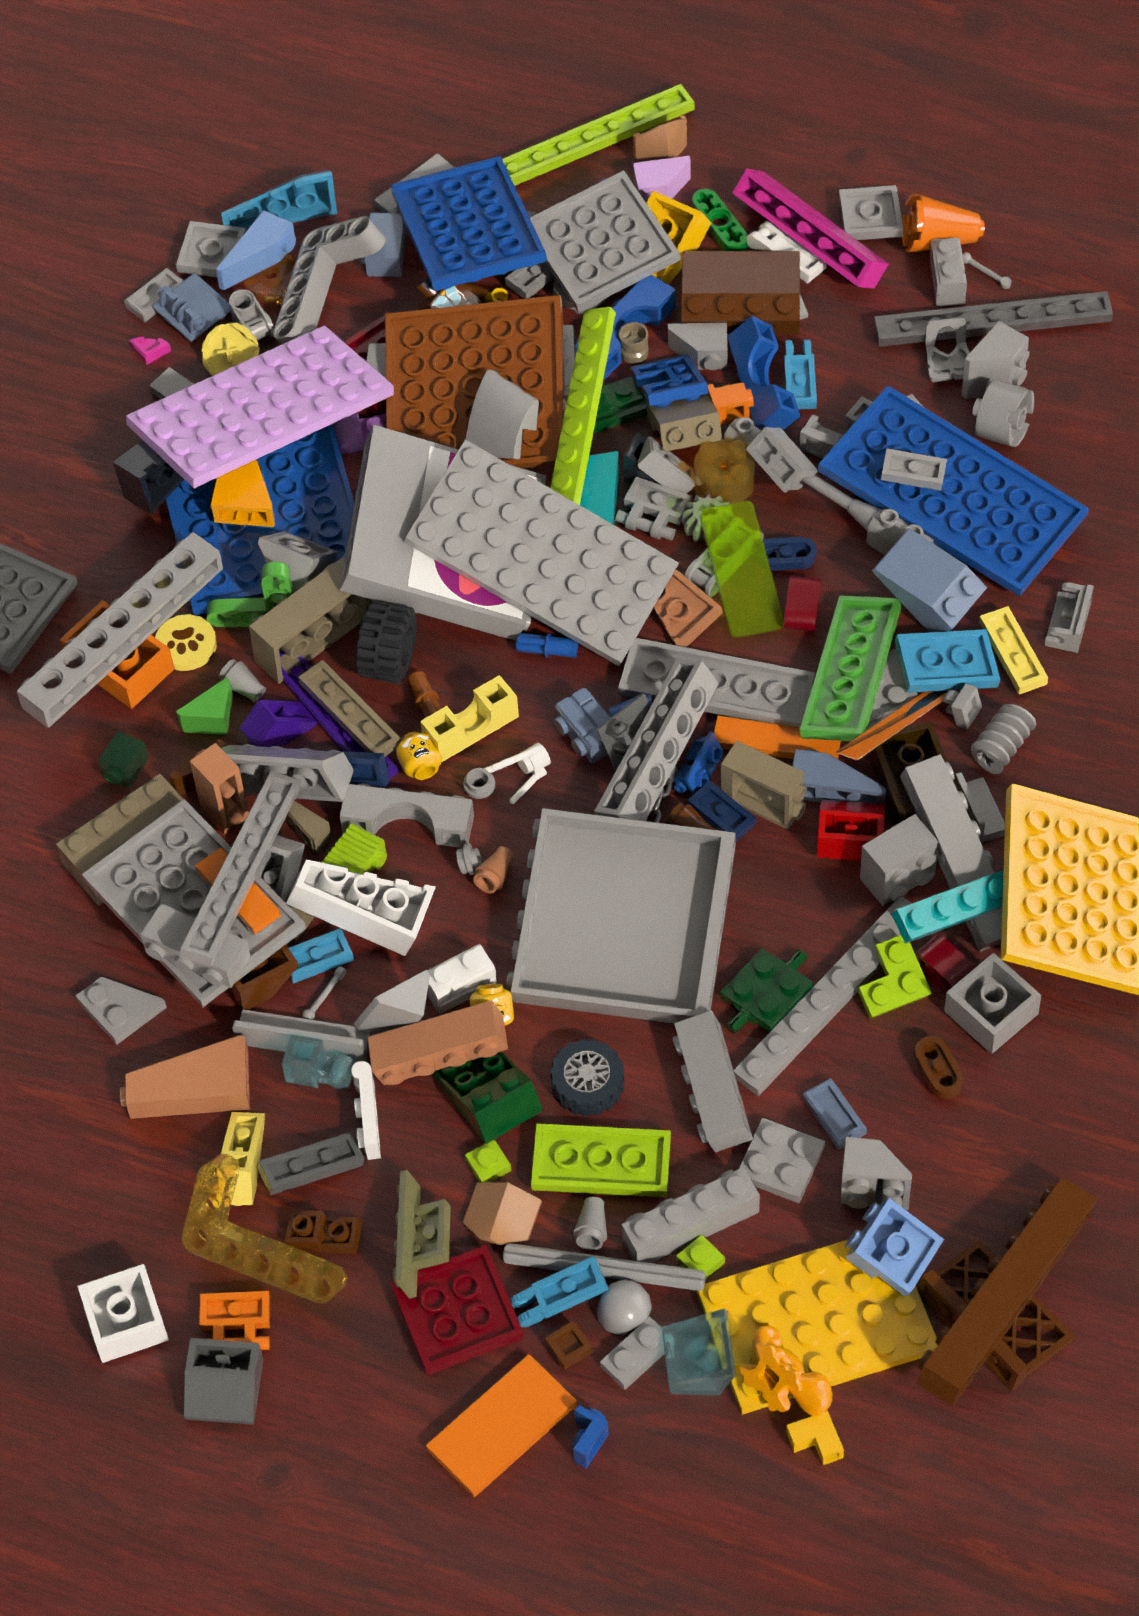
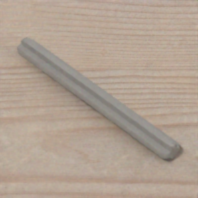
[503,1243,706,1291]

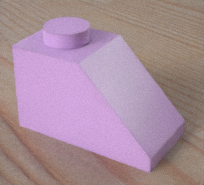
[633,155,691,203]

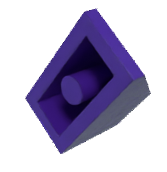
[240,700,318,747]

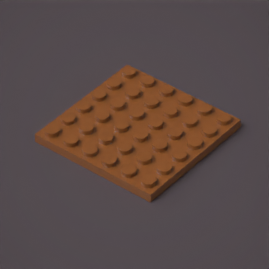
[385,295,565,469]

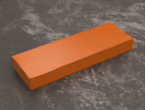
[195,847,281,935]

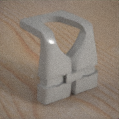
[926,318,970,382]

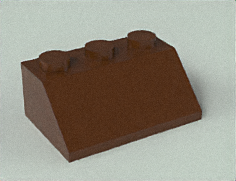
[229,945,298,1010]

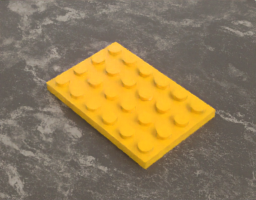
[696,1240,938,1415]

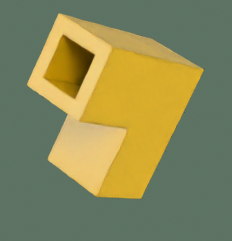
[786,1411,844,1465]

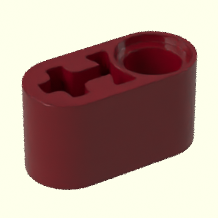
[784,576,821,631]
[915,934,976,995]

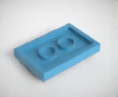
[894,629,1000,693]

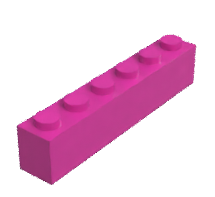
[732,168,889,289]

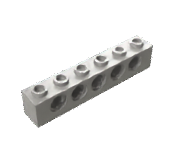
[594,658,719,821]

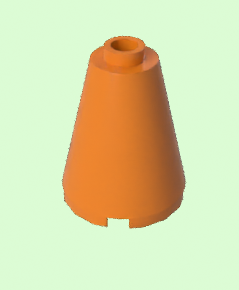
[902,194,985,253]

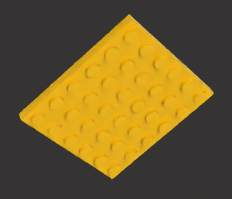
[1001,784,1139,995]

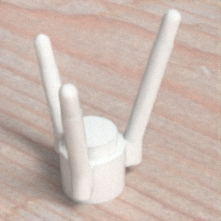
[484,742,551,804]

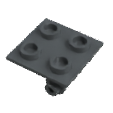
[596,693,650,772]

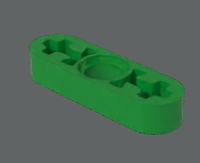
[692,189,747,251]

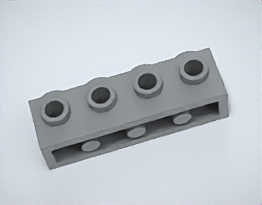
[673,1010,753,1152]
[622,1167,760,1263]

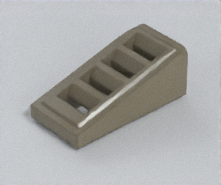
[285,801,332,855]

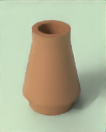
[473,846,514,893]

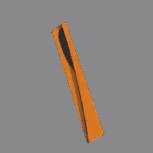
[836,690,955,760]

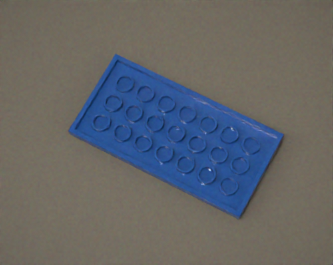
[818,386,1089,597]

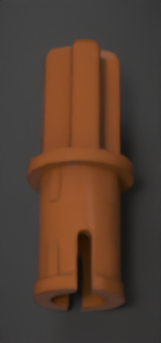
[407,671,441,718]

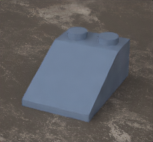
[871,528,987,632]

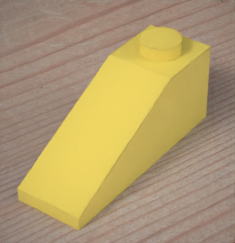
[217,1112,265,1206]

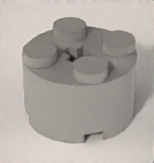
[972,378,1034,447]

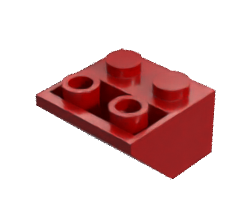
[817,799,885,861]

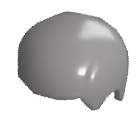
[596,1280,652,1336]

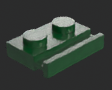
[593,376,647,434]

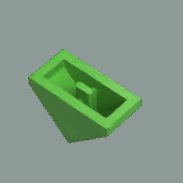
[176,678,234,735]

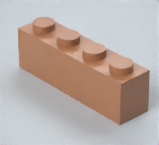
[368,1000,508,1085]

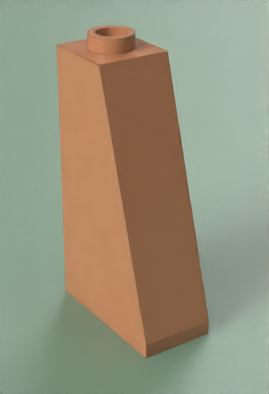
[120,1035,250,1119]

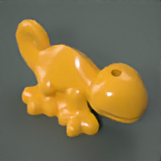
[740,1325,832,1416]

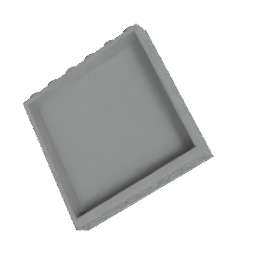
[506,808,736,1023]

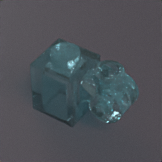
[282,1034,356,1088]

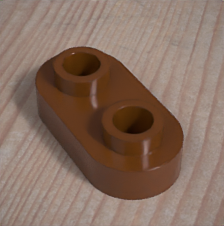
[914,1036,963,1099]

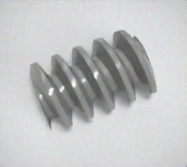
[971,704,1037,774]

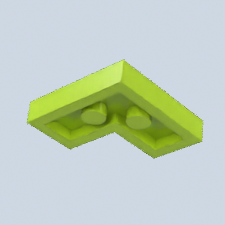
[857,935,932,1019]

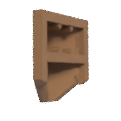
[633,115,687,163]
[463,1182,542,1245]

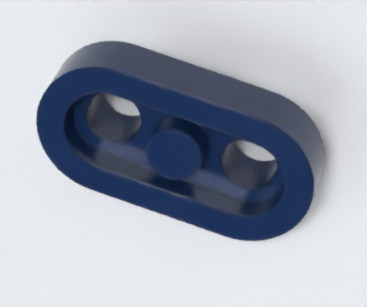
[755,537,817,570]

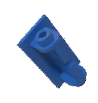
[673,731,724,795]

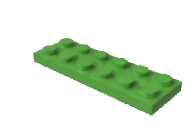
[800,596,901,741]

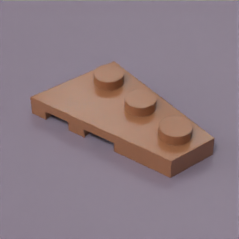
[653,569,723,647]

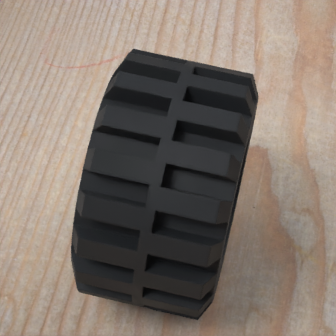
[356,600,417,684]

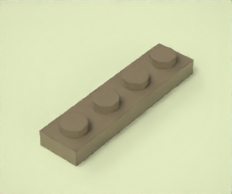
[298,660,401,757]

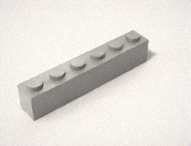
[900,754,1002,952]

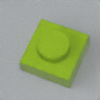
[465,1140,511,1182]
[677,1234,725,1280]

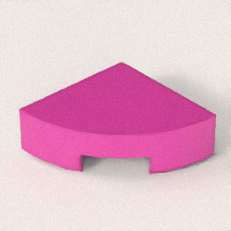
[130,336,171,365]

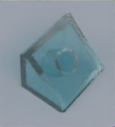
[662,1308,736,1395]

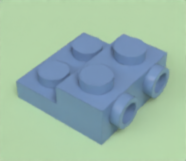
[845,1198,944,1296]

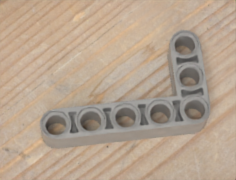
[273,216,386,345]

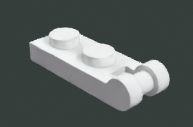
[746,220,827,283]
[351,1061,381,1160]

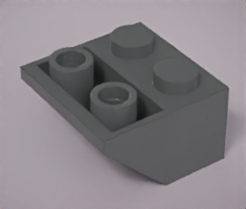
[184,1338,264,1425]

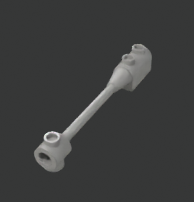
[724,417,934,555]

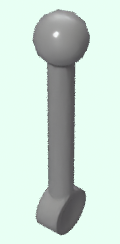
[962,252,1012,289]
[302,966,347,1020]

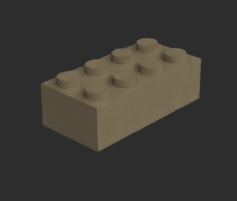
[249,557,371,684]
[56,774,183,906]

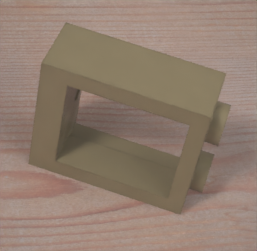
[721,741,807,829]

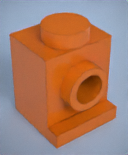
[707,382,754,425]

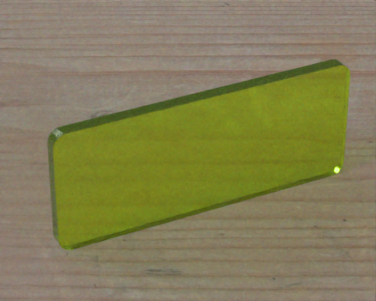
[700,501,784,638]

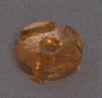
[243,253,296,304]

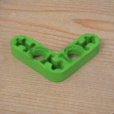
[206,561,294,627]

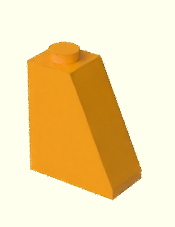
[211,459,275,527]

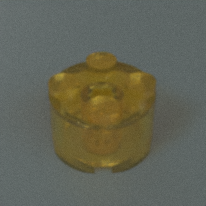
[694,439,755,509]

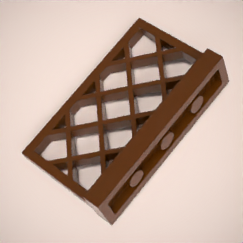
[917,1240,1075,1392]

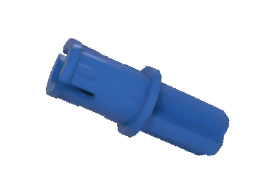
[516,633,578,658]

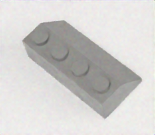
[221,744,354,802]

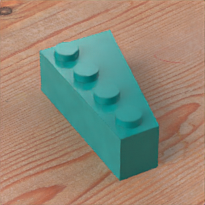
[580,451,619,525]

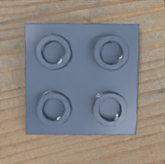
[152,273,231,342]

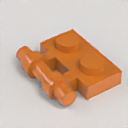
[199,1291,270,1350]

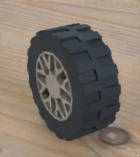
[550,1039,624,1116]

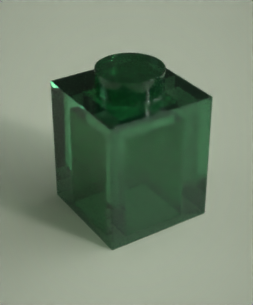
[98,731,149,788]

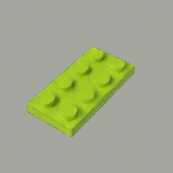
[531,1123,671,1197]

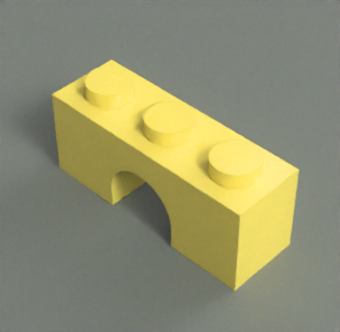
[421,675,519,762]

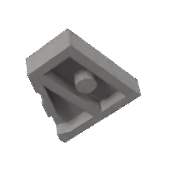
[76,977,167,1045]

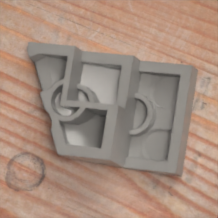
[466,370,539,459]

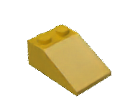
[646,191,711,285]

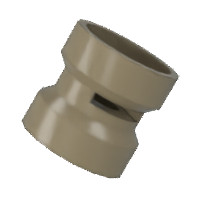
[619,322,649,364]

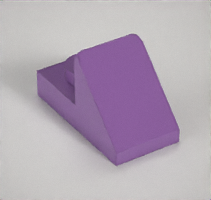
[333,412,387,455]

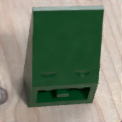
[432,1051,543,1144]

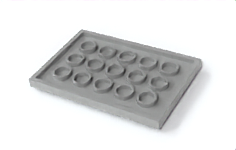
[82,799,306,1007]

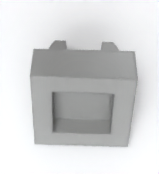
[943,684,982,730]

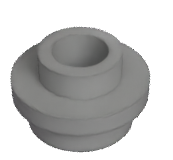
[463,768,495,799]
[456,843,482,876]

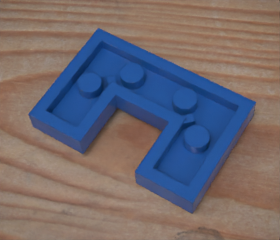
[630,355,708,407]

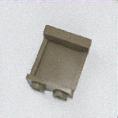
[645,394,722,452]

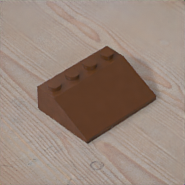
[681,251,800,335]

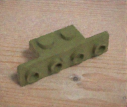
[393,1170,451,1298]

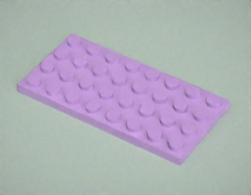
[126,325,394,488]

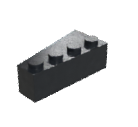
[113,440,185,514]

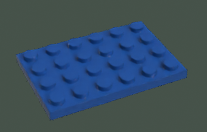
[391,156,547,291]

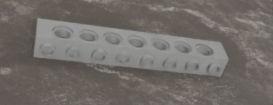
[17,532,223,728]

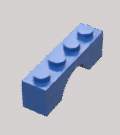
[574,275,676,381]
[727,316,800,430]

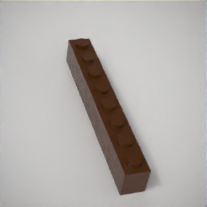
[917,1177,1098,1407]

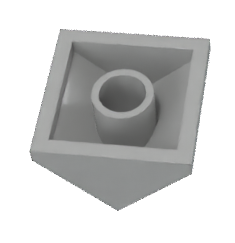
[354,970,430,1035]

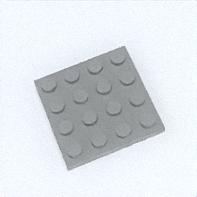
[530,170,681,312]

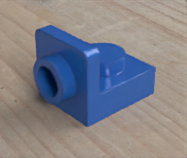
[572,1405,609,1469]

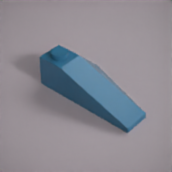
[221,169,337,231]

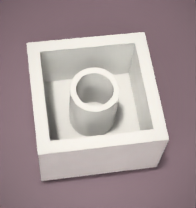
[78,1264,169,1363]

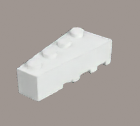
[286,860,435,956]

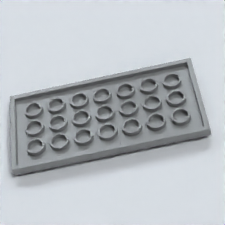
[404,439,679,666]

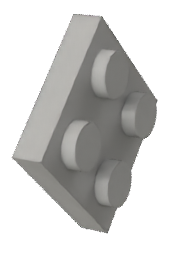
[839,185,903,240]
[176,221,246,277]
[739,1118,825,1203]

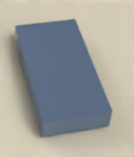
[802,1078,867,1150]

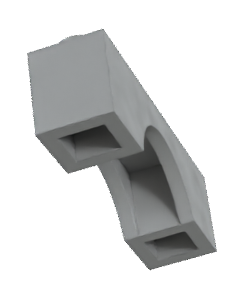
[339,784,474,848]

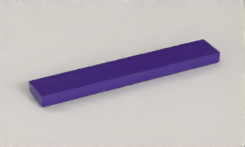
[279,650,398,779]

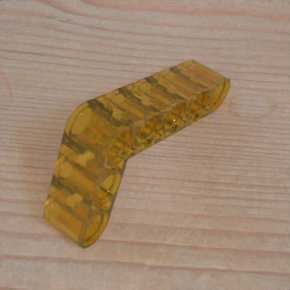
[182,1154,346,1304]

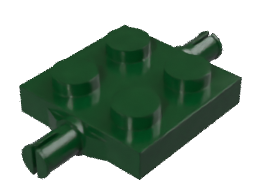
[720,948,813,1034]

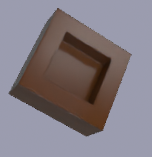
[545,1320,593,1370]

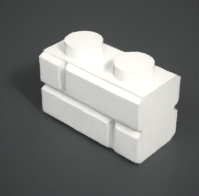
[427,944,497,1014]

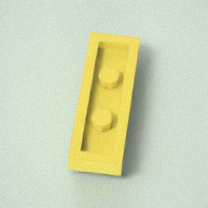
[979,606,1048,694]

